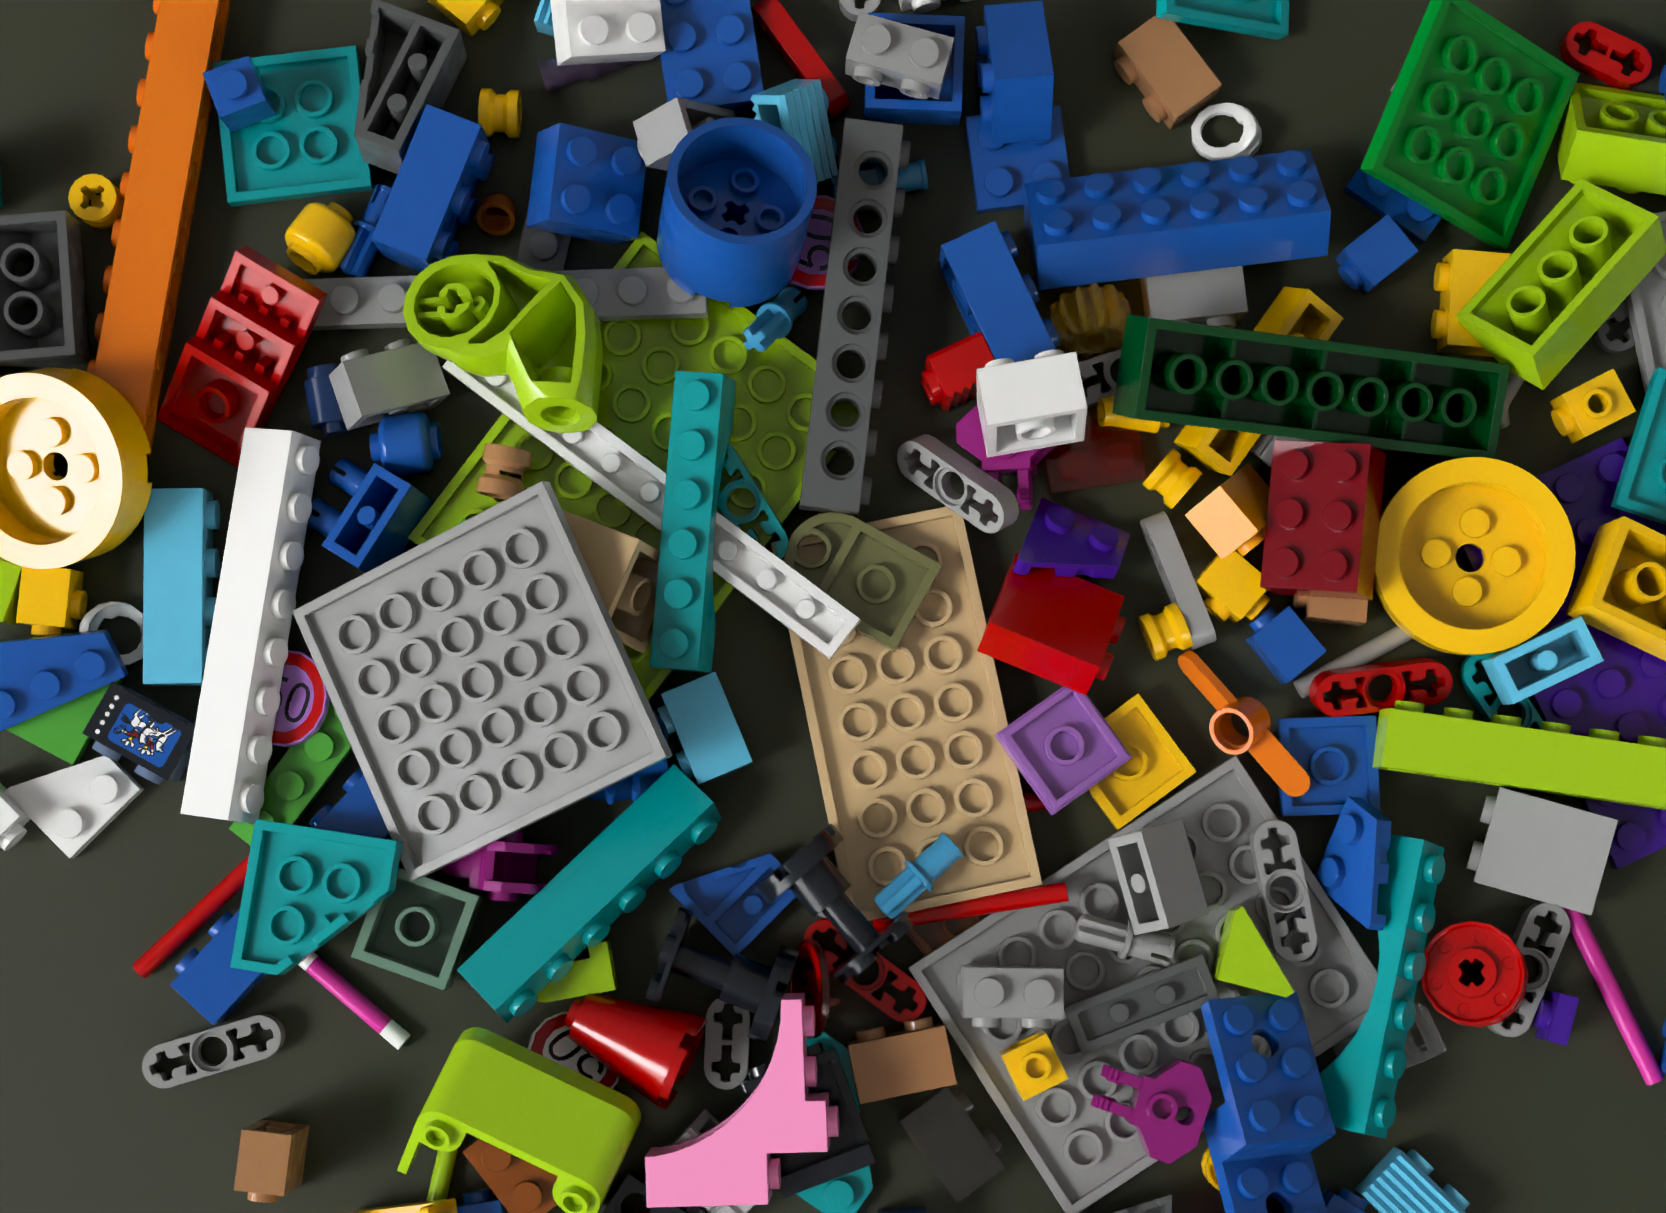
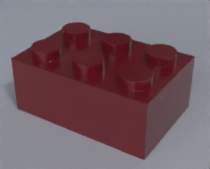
[1260,440,1386,600]

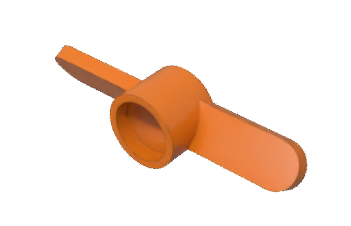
[1178,650,1311,797]

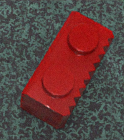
[920,331,995,412]

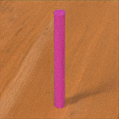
[1562,907,1665,1086]

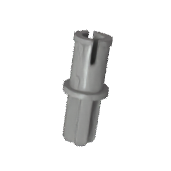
[1075,914,1175,967]

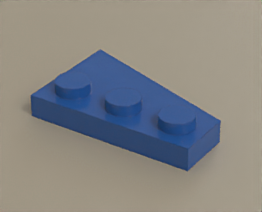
[0,629,129,731]

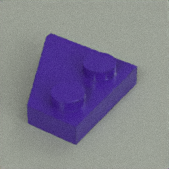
[1012,498,1131,579]

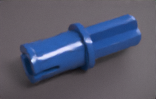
[340,184,392,278]

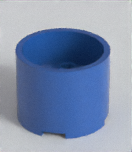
[657,117,817,307]

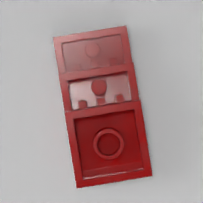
[156,245,328,468]

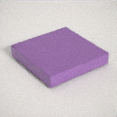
[994,686,1132,815]

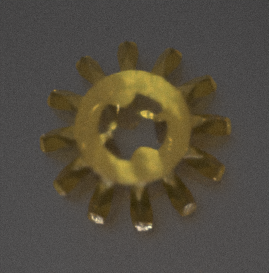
[1050,283,1132,358]

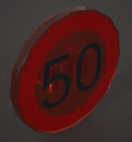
[791,939,840,1039]

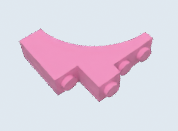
[645,993,839,1208]

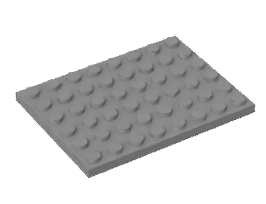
[908,755,1378,1213]

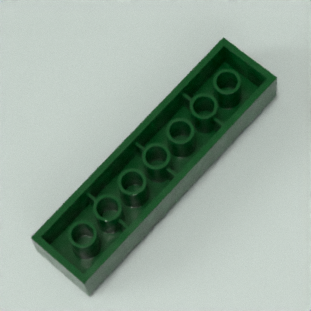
[1112,314,1510,459]

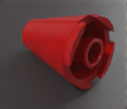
[564,994,707,1110]

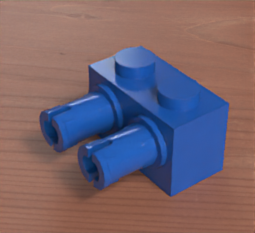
[307,458,434,573]

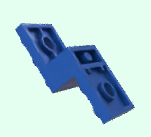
[1201,991,1336,1213]

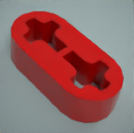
[1560,21,1652,90]

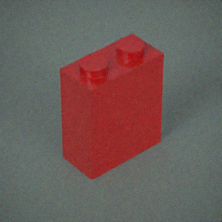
[977,552,1126,695]

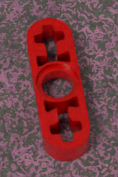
[751,0,851,119]
[1309,658,1453,717]
[803,919,926,1022]

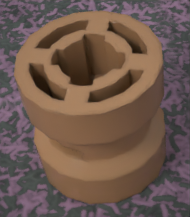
[476,443,533,500]

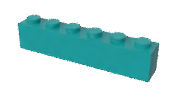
[457,764,722,1023]

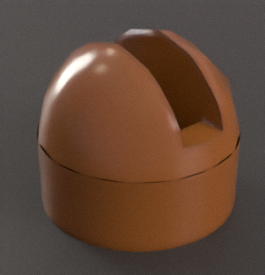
[476,193,517,236]

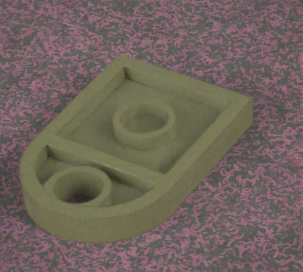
[784,512,942,652]

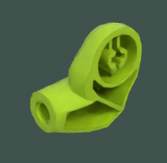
[403,253,603,433]

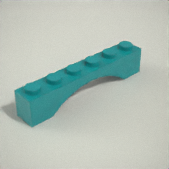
[650,371,736,673]
[1320,834,1445,1139]

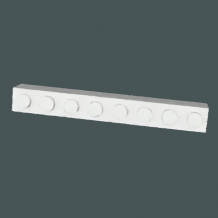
[180,428,321,824]

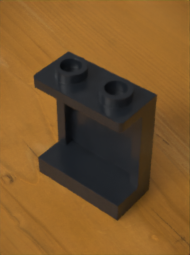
[740,1042,877,1199]

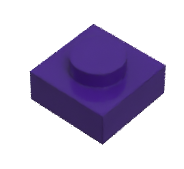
[1533,990,1579,1046]

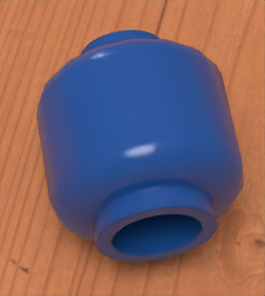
[370,411,443,476]

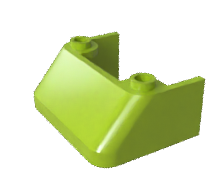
[397,1027,641,1213]

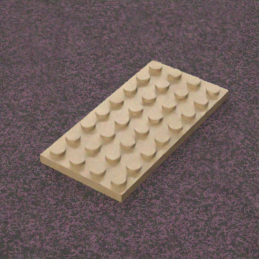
[771,506,1042,921]

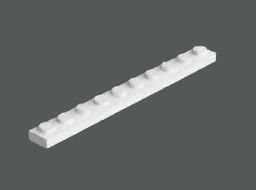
[442,360,860,660]

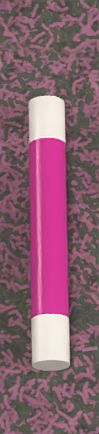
[298,953,411,1050]

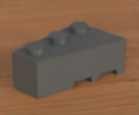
[354,0,468,174]

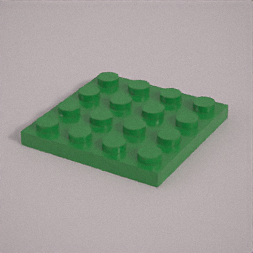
[1360,0,1580,250]

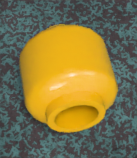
[285,202,356,275]

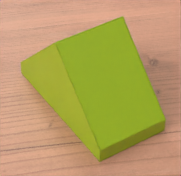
[1211,905,1295,997]

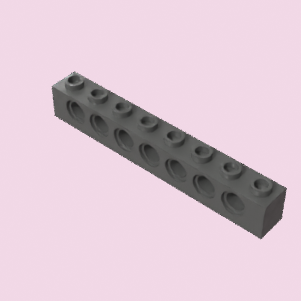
[799,118,911,516]

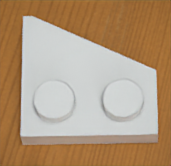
[5,756,144,858]

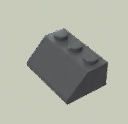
[0,210,90,368]

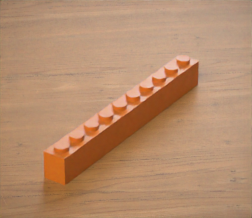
[87,0,231,458]

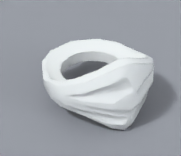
[1191,103,1262,161]
[79,601,143,665]

